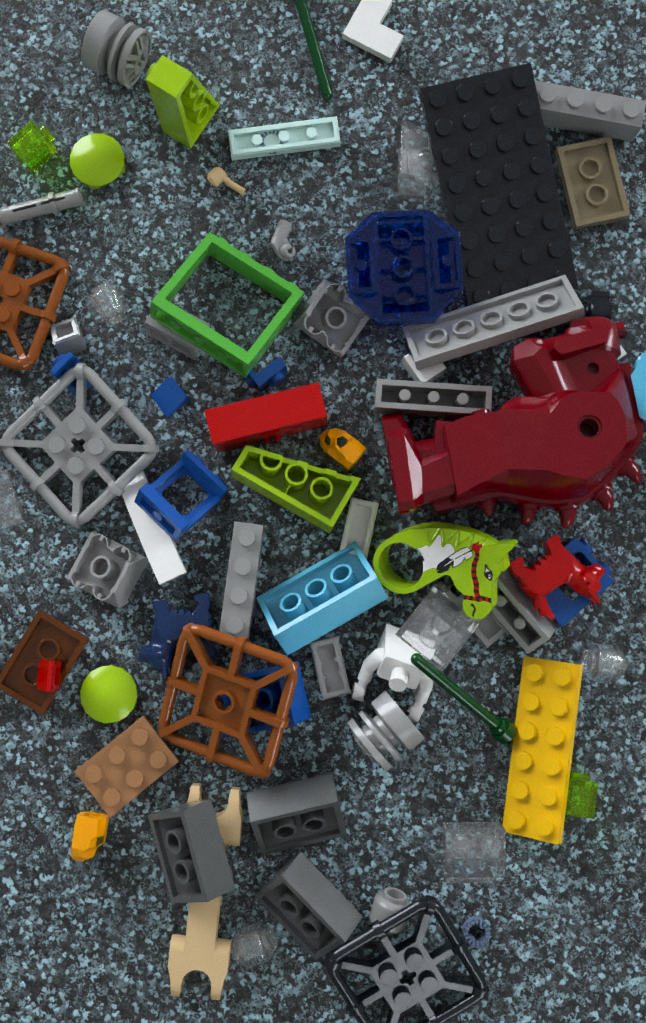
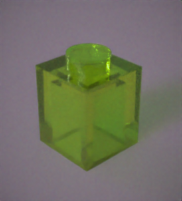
[7,120,57,173]
[565,771,598,819]

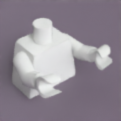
[352,624,438,722]

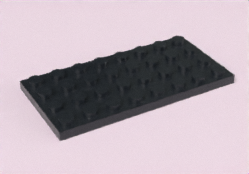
[419,63,579,306]

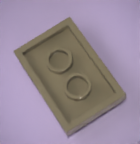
[555,136,631,230]

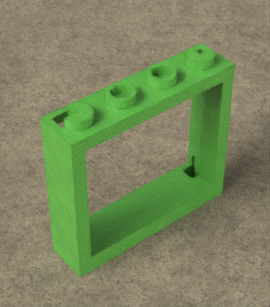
[150,232,304,378]

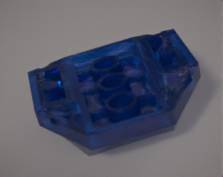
[345,209,464,327]

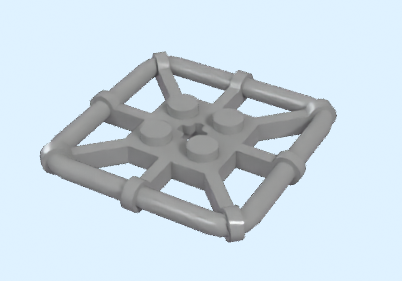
[0,363,159,528]

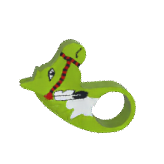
[373,522,518,619]

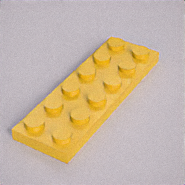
[502,656,583,845]

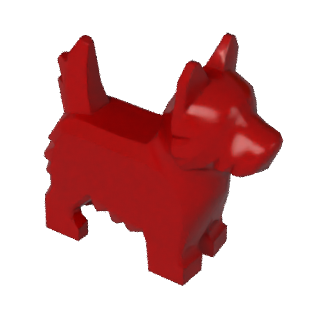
[507,534,605,620]

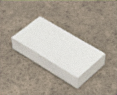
[340,497,379,559]

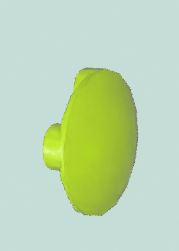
[70,133,126,189]
[80,665,138,723]

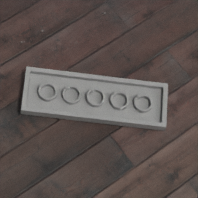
[402,275,585,370]

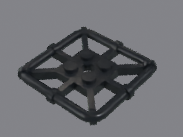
[324,895,489,1023]

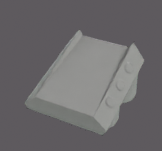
[293,279,373,358]
[66,531,147,608]

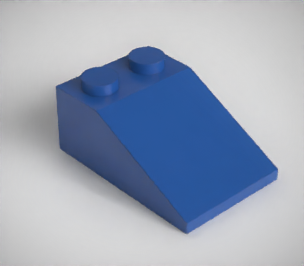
[220,661,312,738]

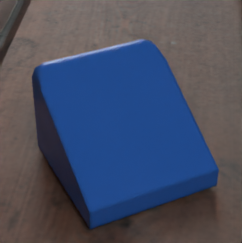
[150,376,190,418]

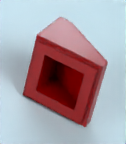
[37,659,62,692]

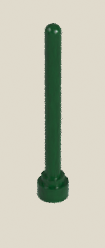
[295,0,333,100]
[410,653,517,744]

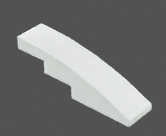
[122,471,187,585]

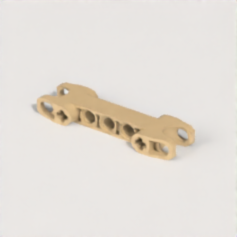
[168,783,243,1000]

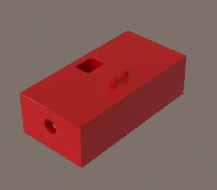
[204,382,327,453]

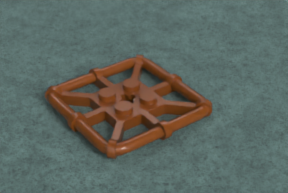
[0,236,71,372]
[157,622,299,779]

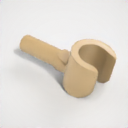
[207,167,246,195]

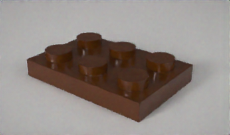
[0,610,90,715]

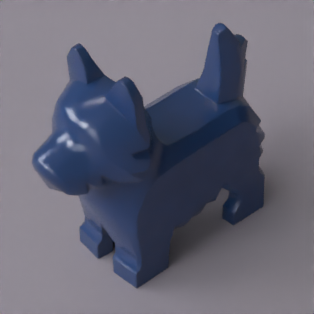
[138,593,218,680]

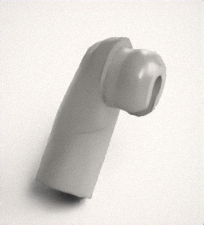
[271,219,296,261]

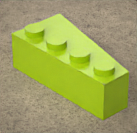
[146,55,220,149]
[231,445,361,534]

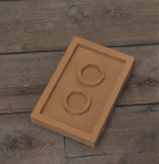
[74,715,180,817]

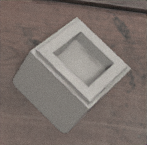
[50,317,87,355]

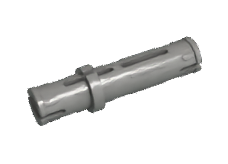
[0,187,84,226]

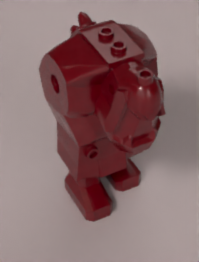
[381,316,644,528]

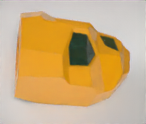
[319,428,367,472]
[71,811,109,862]

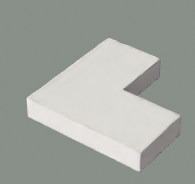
[342,0,404,63]

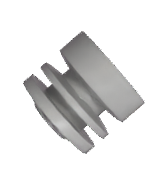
[81,10,152,88]
[347,690,425,771]

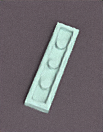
[228,116,341,161]

